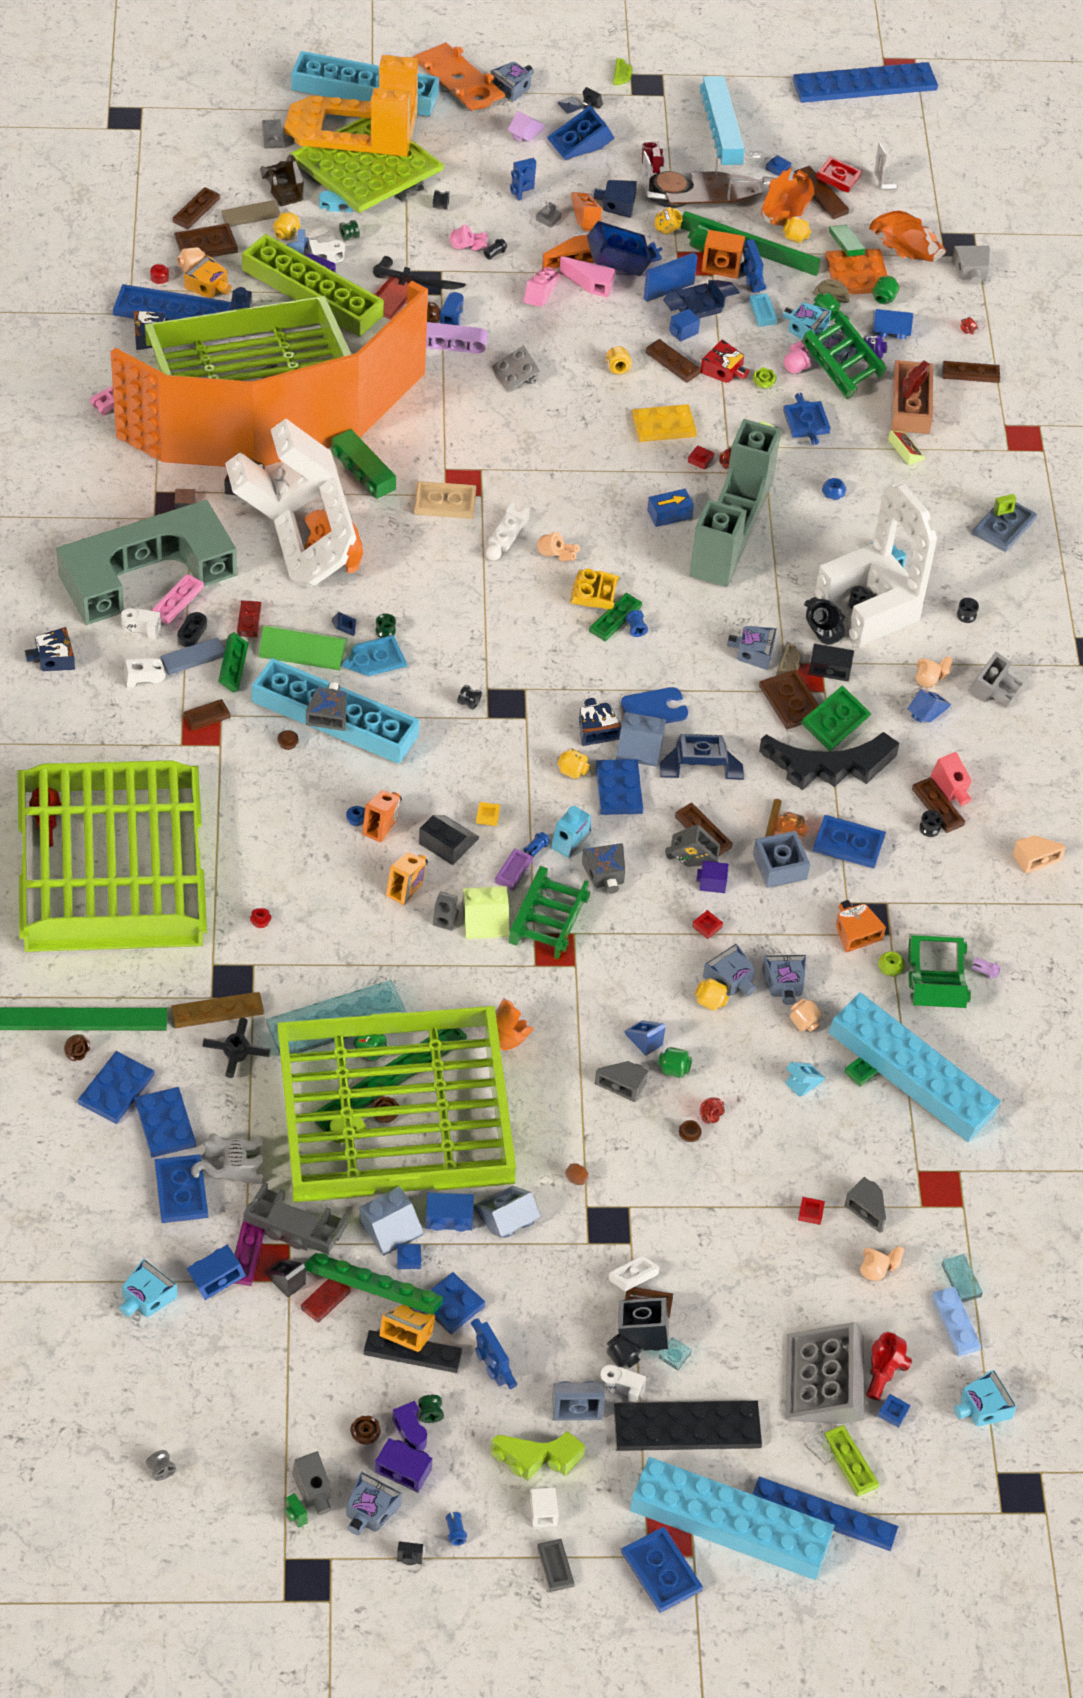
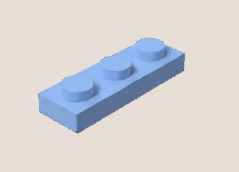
[932,1287,981,1356]

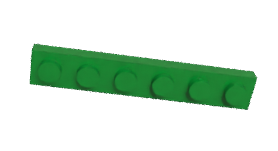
[305,1253,443,1315]

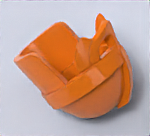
[495,998,534,1051]

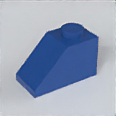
[907,689,951,723]

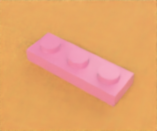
[151,574,204,625]

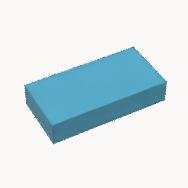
[749,293,777,327]

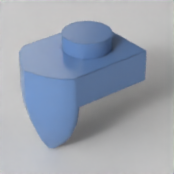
[286,229,309,255]

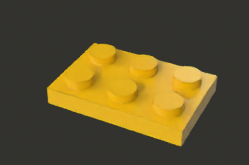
[632,404,697,442]

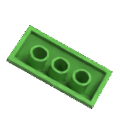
[259,624,348,671]

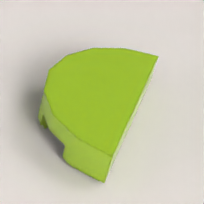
[613,58,633,85]

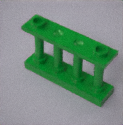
[801,311,887,399]
[509,866,591,959]

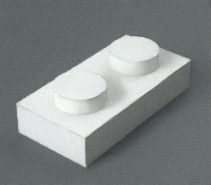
[609,1256,659,1292]

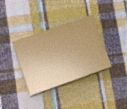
[414,481,476,519]

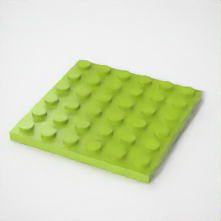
[289,118,444,213]

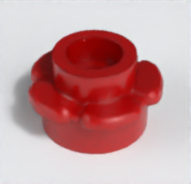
[250,908,272,928]

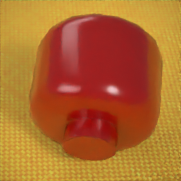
[150,264,169,284]

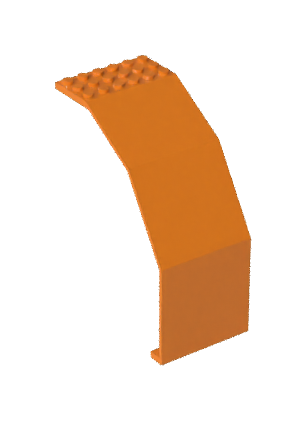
[110,281,428,467]

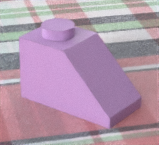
[508,111,546,141]

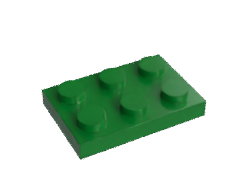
[801,685,872,752]

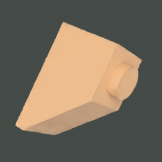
[1013,835,1065,873]

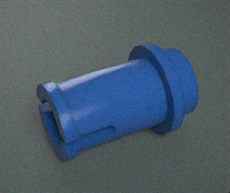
[523,832,550,858]
[446,1512,467,1546]

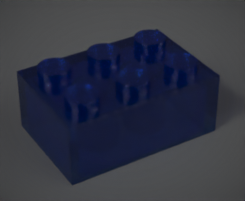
[587,221,652,277]

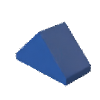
[624,1020,665,1056]

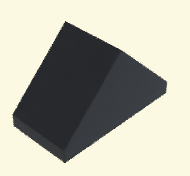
[264,1259,306,1298]

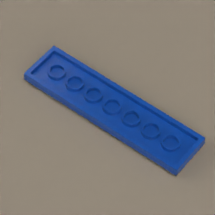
[793,62,938,103]

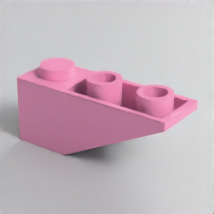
[560,256,615,298]
[523,267,560,307]

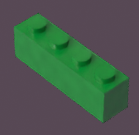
[331,429,396,499]

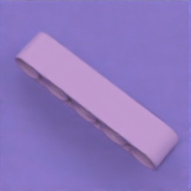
[426,322,488,353]

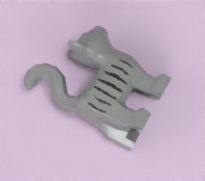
[191,1133,263,1184]

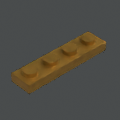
[171,992,264,1028]

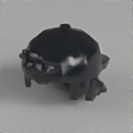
[804,597,846,645]

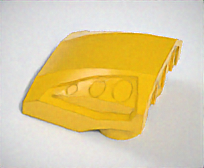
[570,568,619,609]

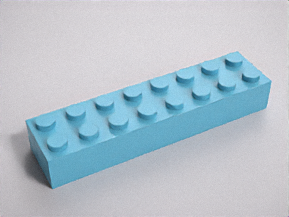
[291,51,439,117]
[251,658,420,764]
[828,992,1001,1143]
[630,1457,835,1580]

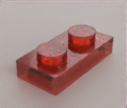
[902,360,930,399]
[237,600,262,638]
[301,1279,351,1323]

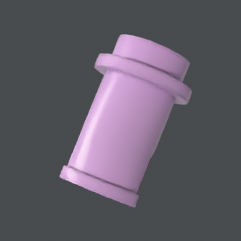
[971,957,1001,979]

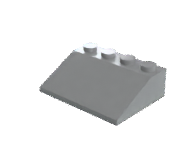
[785,1322,864,1424]

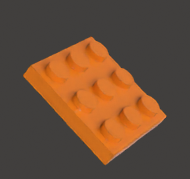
[825,249,887,294]

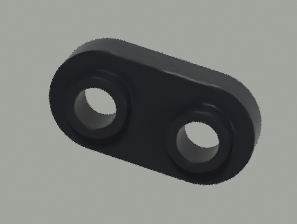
[177,612,207,647]

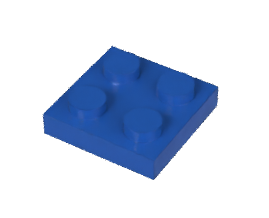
[430,1272,486,1335]

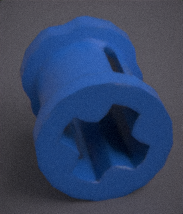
[626,610,648,637]

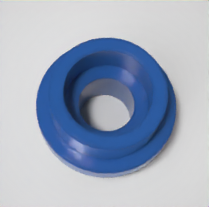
[346,806,365,826]

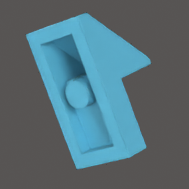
[786,1062,826,1097]

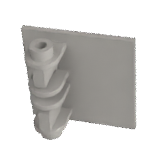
[492,345,540,392]

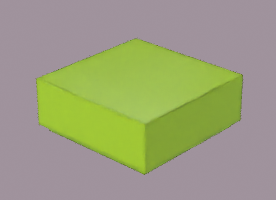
[993,494,1017,516]

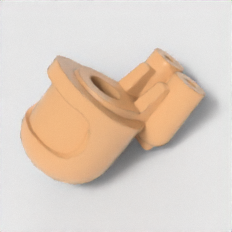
[537,532,579,562]
[915,657,953,688]
[860,1246,904,1281]

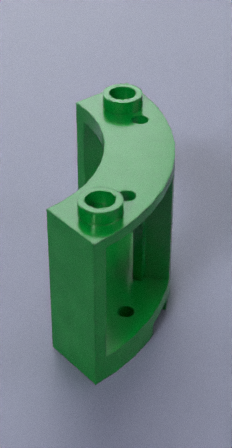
[908,933,971,1008]

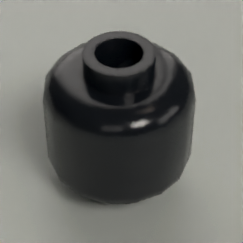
[606,1333,642,1369]

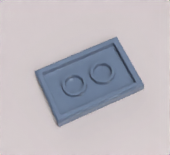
[972,502,1037,552]

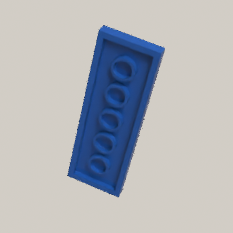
[113,284,231,321]

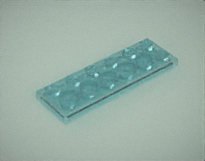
[266,980,407,1054]

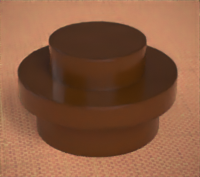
[277,730,299,750]
[679,1120,702,1142]

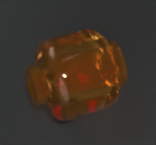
[775,812,808,839]

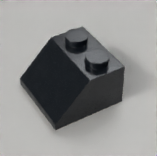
[419,815,479,865]
[618,1297,669,1351]

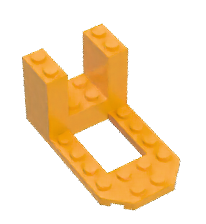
[284,55,418,156]

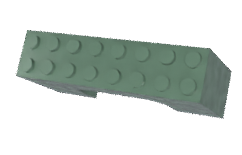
[689,419,781,587]
[56,500,237,625]

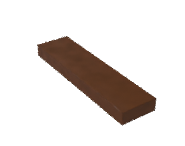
[794,166,849,220]

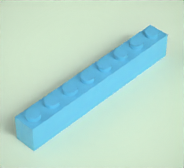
[699,76,745,165]

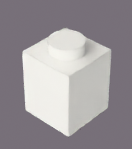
[530,1486,558,1527]

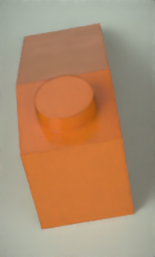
[571,192,602,231]
[542,234,598,269]

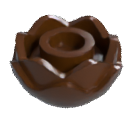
[427,302,441,323]
[64,1034,90,1061]
[372,1096,399,1123]
[350,1416,381,1445]

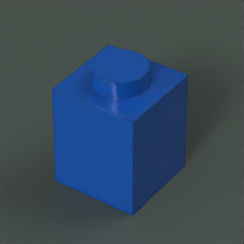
[669,309,700,342]

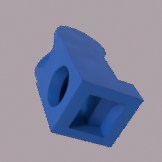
[440,292,464,326]

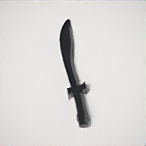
[375,266,466,290]

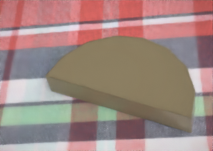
[813,279,850,303]
[776,642,802,676]

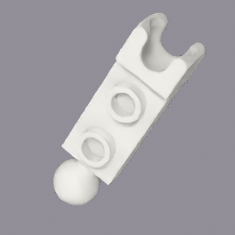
[486,503,530,561]

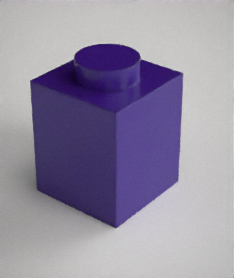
[696,861,729,893]

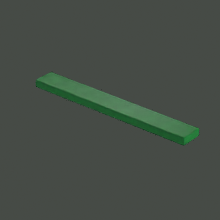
[681,211,821,276]
[0,1007,168,1031]
[315,1028,467,1132]

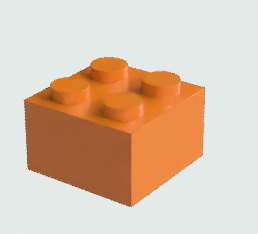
[702,230,745,279]

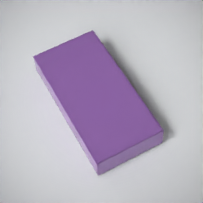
[494,848,534,891]

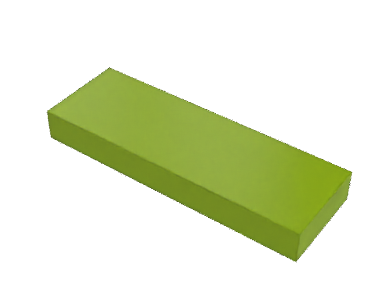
[822,1424,879,1497]

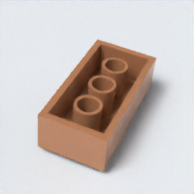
[891,360,933,434]

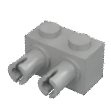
[968,651,1023,707]

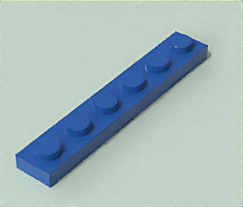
[752,1476,899,1551]

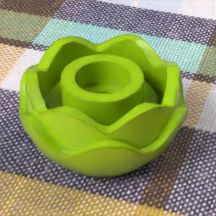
[753,367,777,389]
[878,951,905,977]

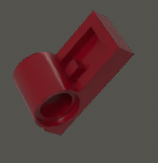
[642,142,664,173]

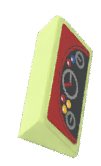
[888,430,925,465]

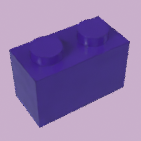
[375,1438,432,1493]

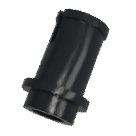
[483,239,507,260]
[373,256,393,278]

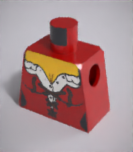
[700,339,749,383]

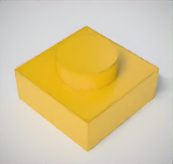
[476,802,500,826]

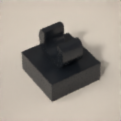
[582,87,603,109]

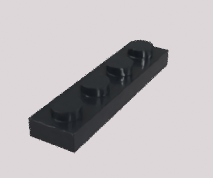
[364,1330,462,1373]

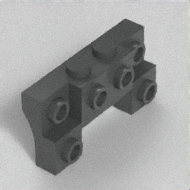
[243,1182,348,1255]

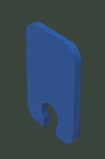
[621,687,688,724]

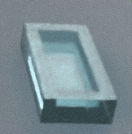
[941,1254,983,1303]

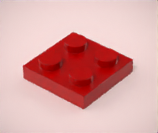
[816,156,862,193]

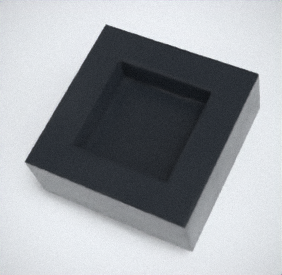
[397,1541,423,1565]

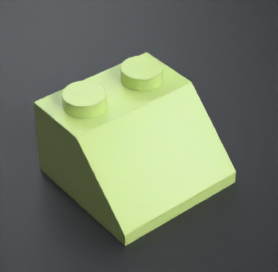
[462,886,510,939]

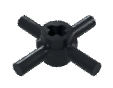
[202,1018,271,1078]

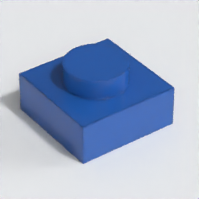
[766,155,791,176]
[397,1244,421,1269]
[878,1394,911,1428]

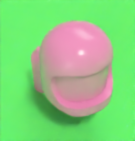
[449,224,488,251]
[783,340,811,374]

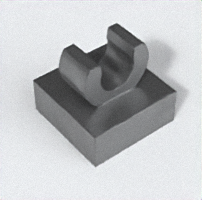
[536,202,562,228]

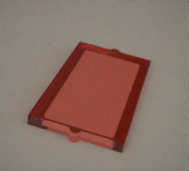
[375,277,420,320]

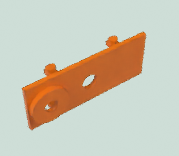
[413,42,505,111]

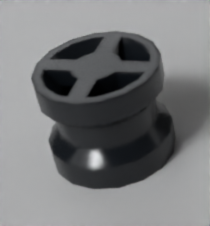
[433,189,450,210]
[848,586,870,610]
[957,598,979,623]
[457,684,482,710]
[919,810,943,837]

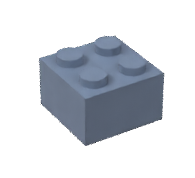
[753,831,810,888]

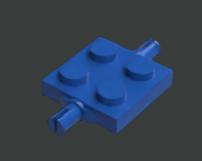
[741,239,766,293]
[783,393,831,445]
[471,1318,518,1389]

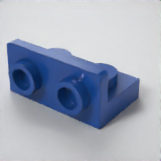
[510,157,537,201]

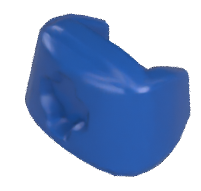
[645,242,663,262]

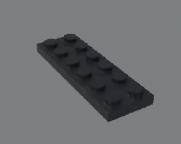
[614,1401,762,1451]

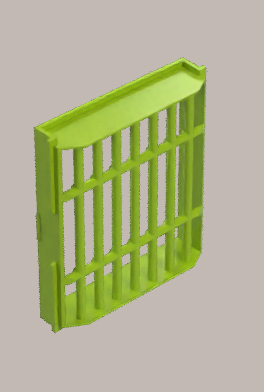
[144,296,351,381]
[17,760,207,952]
[277,1006,516,1203]

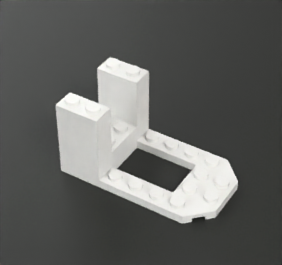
[225,418,356,586]
[815,484,937,646]

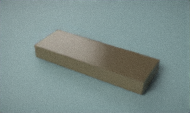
[222,200,280,227]

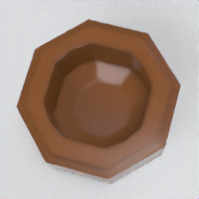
[565,1163,589,1185]

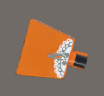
[362,790,402,843]
[836,900,886,953]

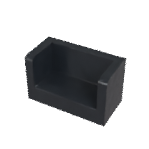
[808,643,854,682]

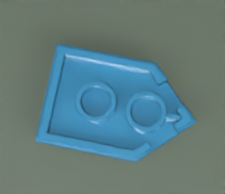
[342,635,407,676]

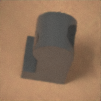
[433,891,459,931]

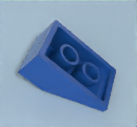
[547,105,615,160]

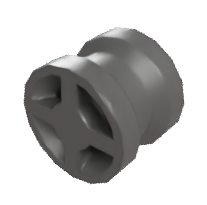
[146,1450,176,1481]

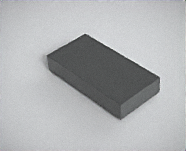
[537,1539,574,1592]

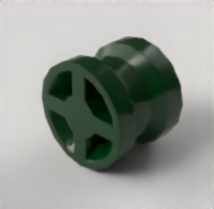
[339,220,360,241]
[376,613,396,638]
[418,1394,444,1423]

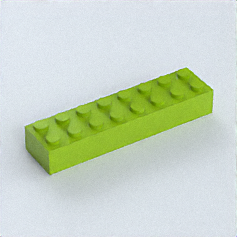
[242,234,384,337]

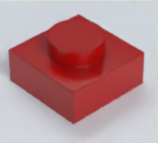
[688,445,714,470]
[692,910,723,939]
[798,1196,825,1225]

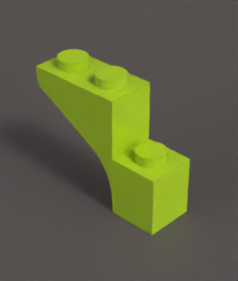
[491,1431,585,1481]

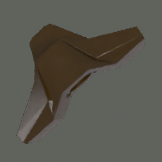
[260,154,304,206]

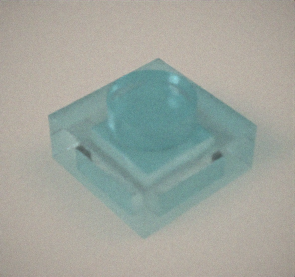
[658,1337,692,1371]

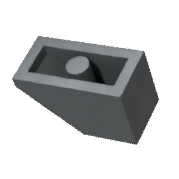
[595,1061,648,1102]
[844,1177,886,1233]

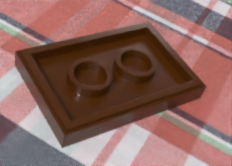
[174,223,238,257]
[759,670,819,730]

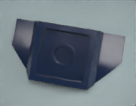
[663,280,740,319]
[659,734,744,780]

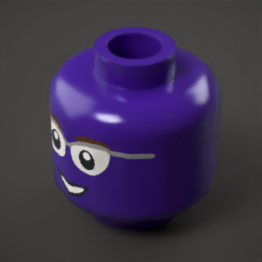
[863,335,887,359]

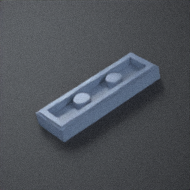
[160,637,225,675]

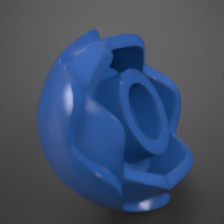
[822,478,847,500]

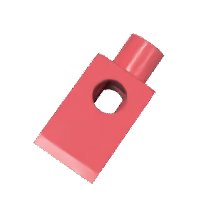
[930,752,971,806]

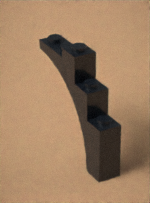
[759,732,900,790]

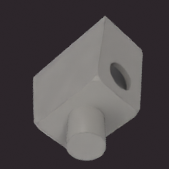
[952,245,990,285]

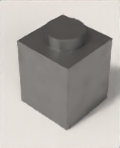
[262,119,283,149]

